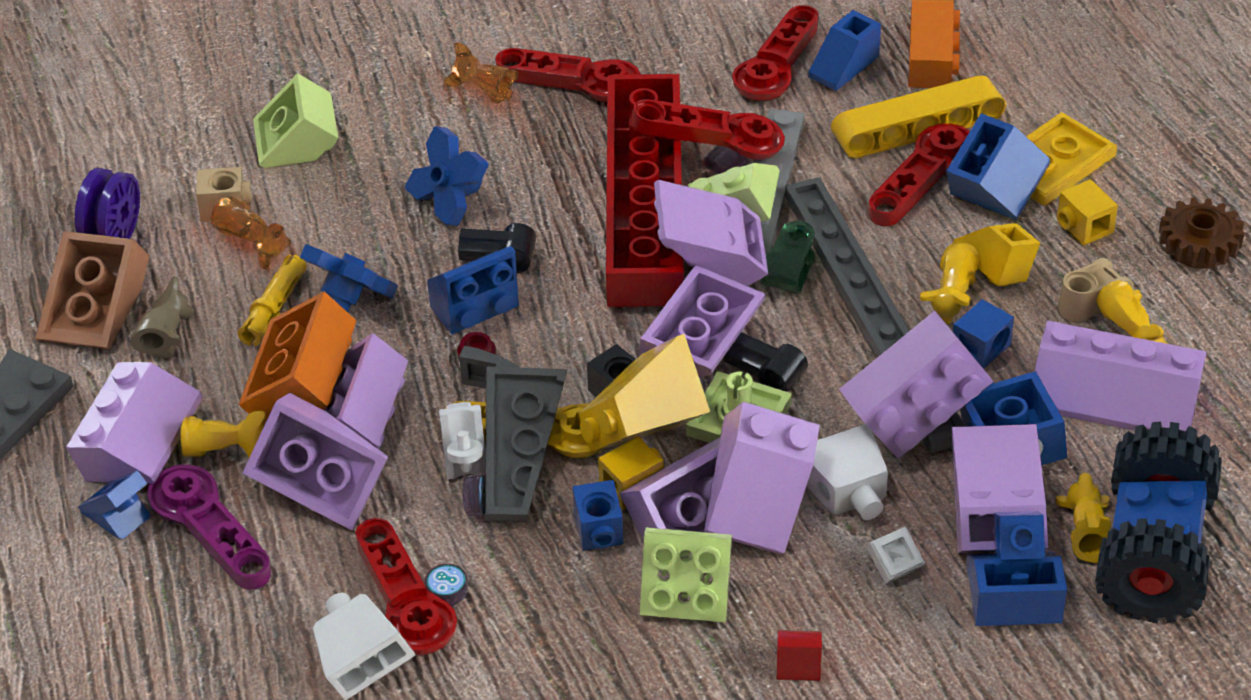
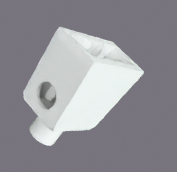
[807,424,888,520]
[313,593,415,700]

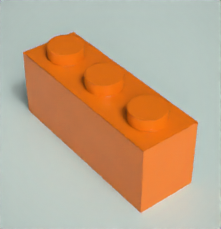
[908,0,960,88]

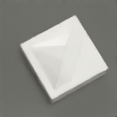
[866,526,926,584]

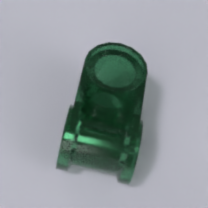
[760,221,815,294]

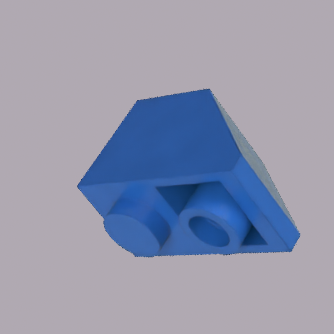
[808,10,881,91]

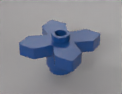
[405,126,489,226]
[299,244,398,312]

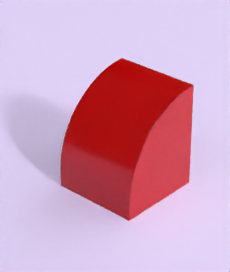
[776,630,822,681]

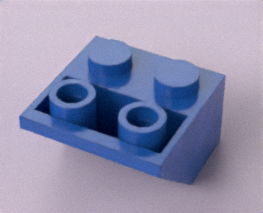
[946,113,1051,221]
[427,246,519,335]
[966,551,1067,626]

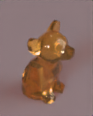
[444,42,518,103]
[211,197,291,269]

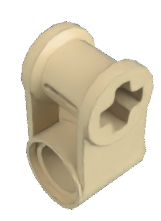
[1058,258,1134,322]

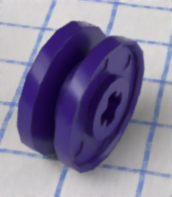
[74,167,140,239]

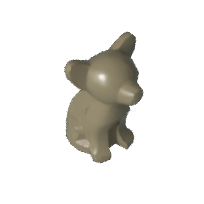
[130,276,194,359]

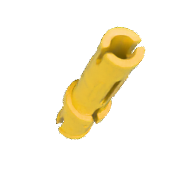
[237,254,307,347]

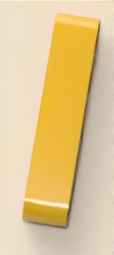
[831,75,1006,158]

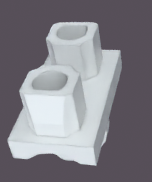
[439,402,485,480]

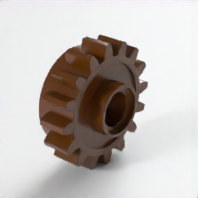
[1159,198,1245,269]

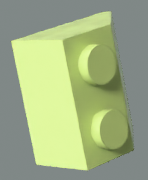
[253,73,338,168]
[688,163,780,222]

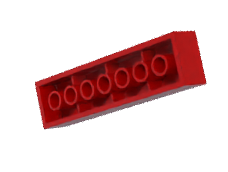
[606,74,684,307]

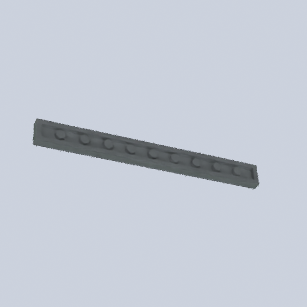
[785,177,965,454]

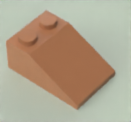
[35,231,150,350]

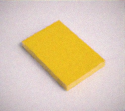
[1026,112,1118,206]

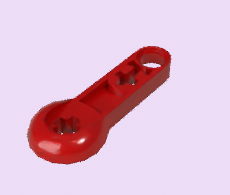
[732,5,819,101]
[495,48,641,103]
[630,99,785,160]
[869,123,970,226]
[355,518,457,656]

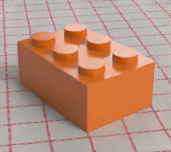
[239,291,357,426]

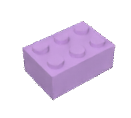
[839,311,994,459]

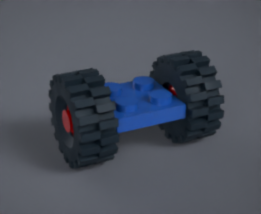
[1095,421,1222,623]

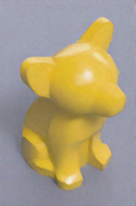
[920,243,980,324]
[1096,280,1167,344]
[181,411,266,458]
[1055,473,1112,563]

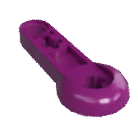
[147,464,271,590]

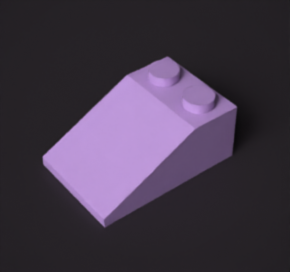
[243,393,388,530]
[704,402,820,555]

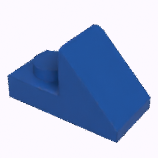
[78,470,150,539]

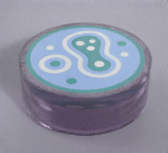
[462,474,485,516]
[425,564,468,606]

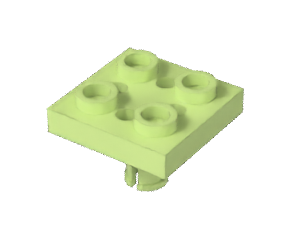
[686,371,792,443]
[640,527,732,622]

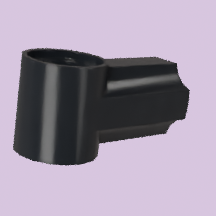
[458,223,537,273]
[724,332,808,392]

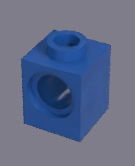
[953,299,1014,369]
[572,480,624,551]
[994,511,1045,560]

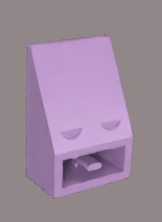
[654,180,768,286]
[952,424,1048,553]

